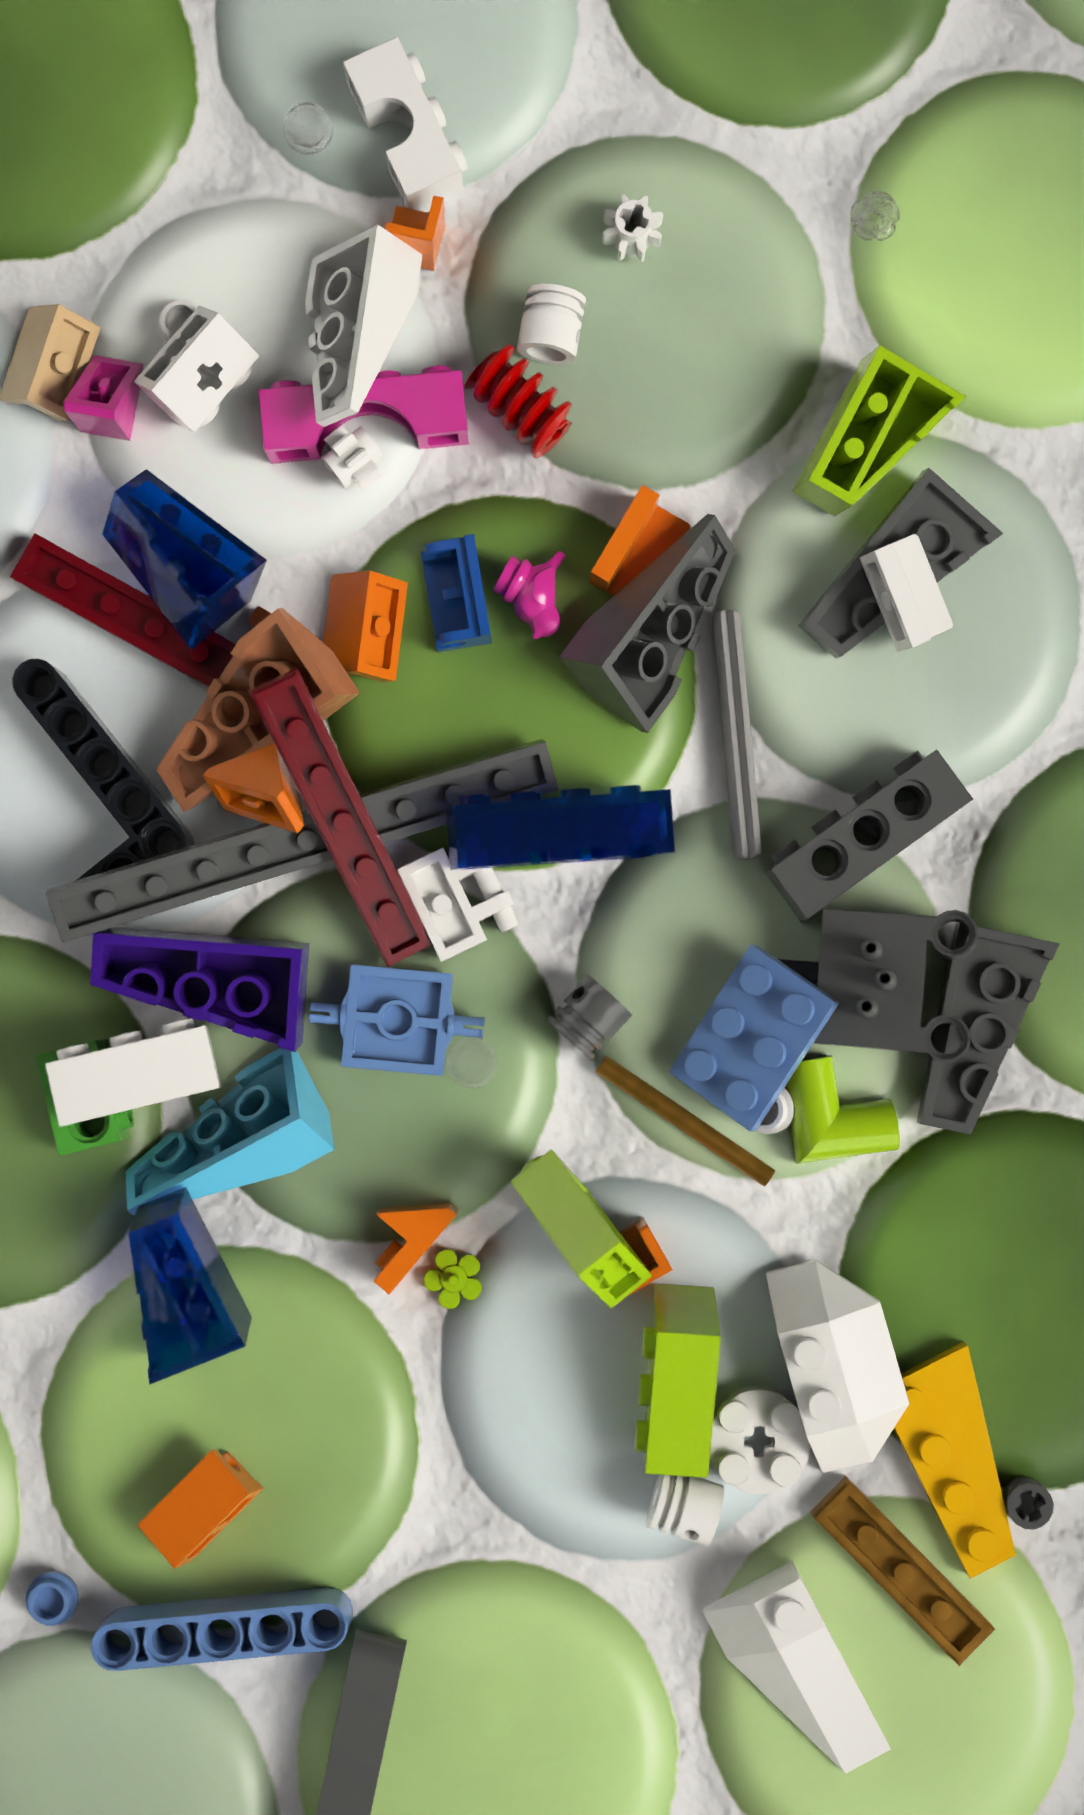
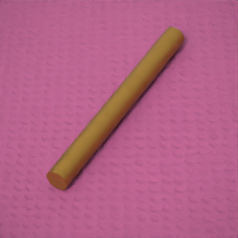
[595,1055,775,1187]

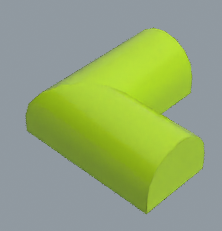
[784,1055,900,1164]

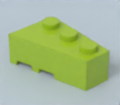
[792,345,966,516]
[635,1283,721,1478]

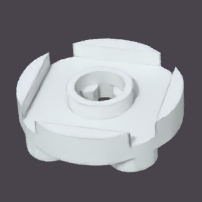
[710,1386,811,1494]

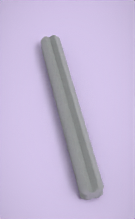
[712,610,762,860]

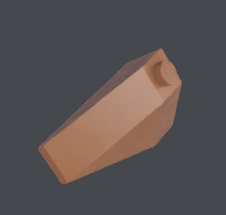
[156,608,360,812]

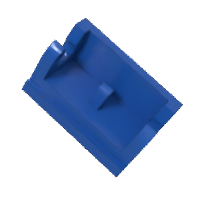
[421,534,492,652]

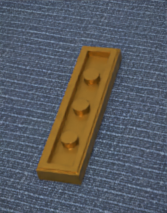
[810,1476,995,1666]

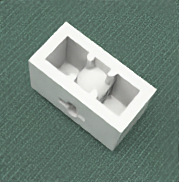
[134,305,259,432]

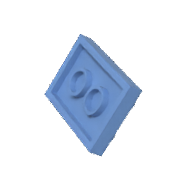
[669,944,840,1132]

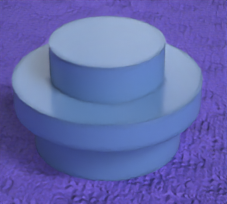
[26,1571,79,1626]

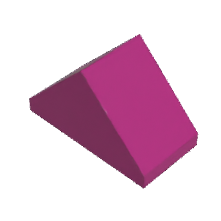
[64,355,143,441]

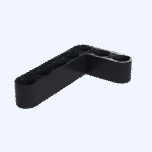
[12,658,194,881]

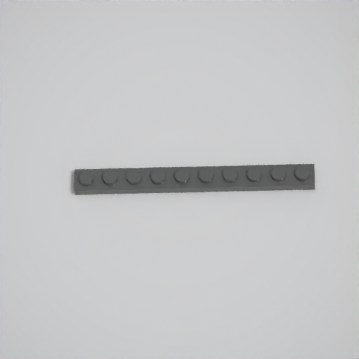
[45,739,559,943]

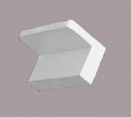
[859,534,953,651]

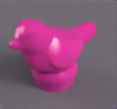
[493,550,566,640]

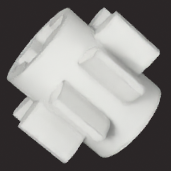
[602,194,663,262]
[321,424,384,490]

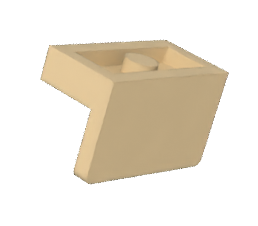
[0,304,101,421]

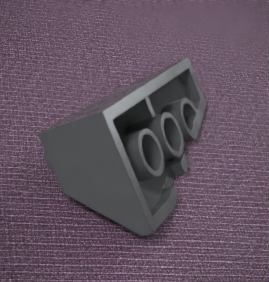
[559,514,736,733]

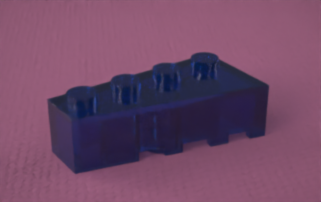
[446,785,675,871]

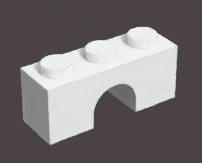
[343,37,468,211]

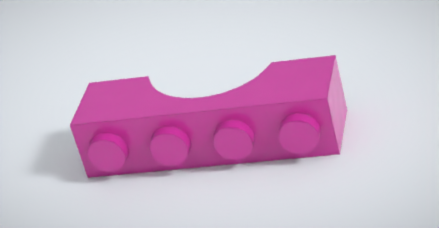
[259,366,469,464]

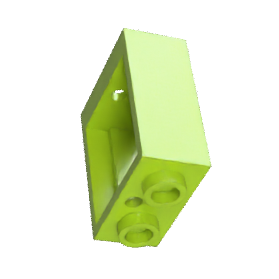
[510,1149,652,1309]

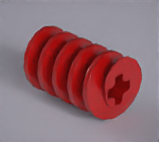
[464,344,572,458]

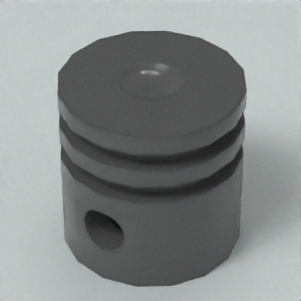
[547,975,632,1060]

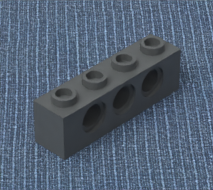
[765,750,973,922]

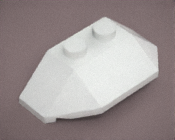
[766,1259,909,1473]

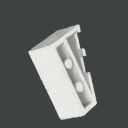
[45,1018,222,1127]

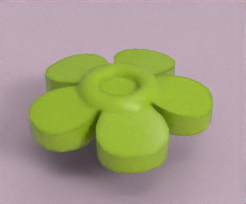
[424,1249,482,1309]

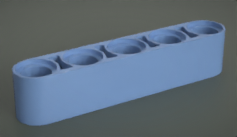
[91,1587,353,1671]

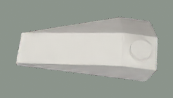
[702,1561,891,1774]

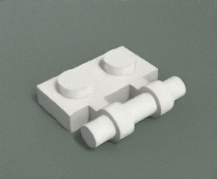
[397,833,520,962]

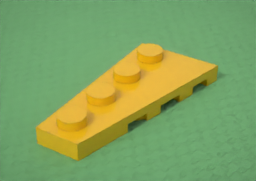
[894,1342,1016,1579]

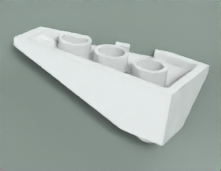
[305,224,422,427]

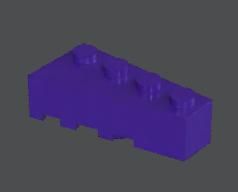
[90,927,310,1052]

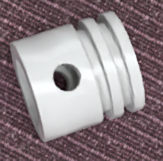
[517,283,586,365]
[646,1475,725,1547]

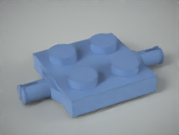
[309,964,485,1076]

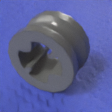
[1002,1476,1054,1530]

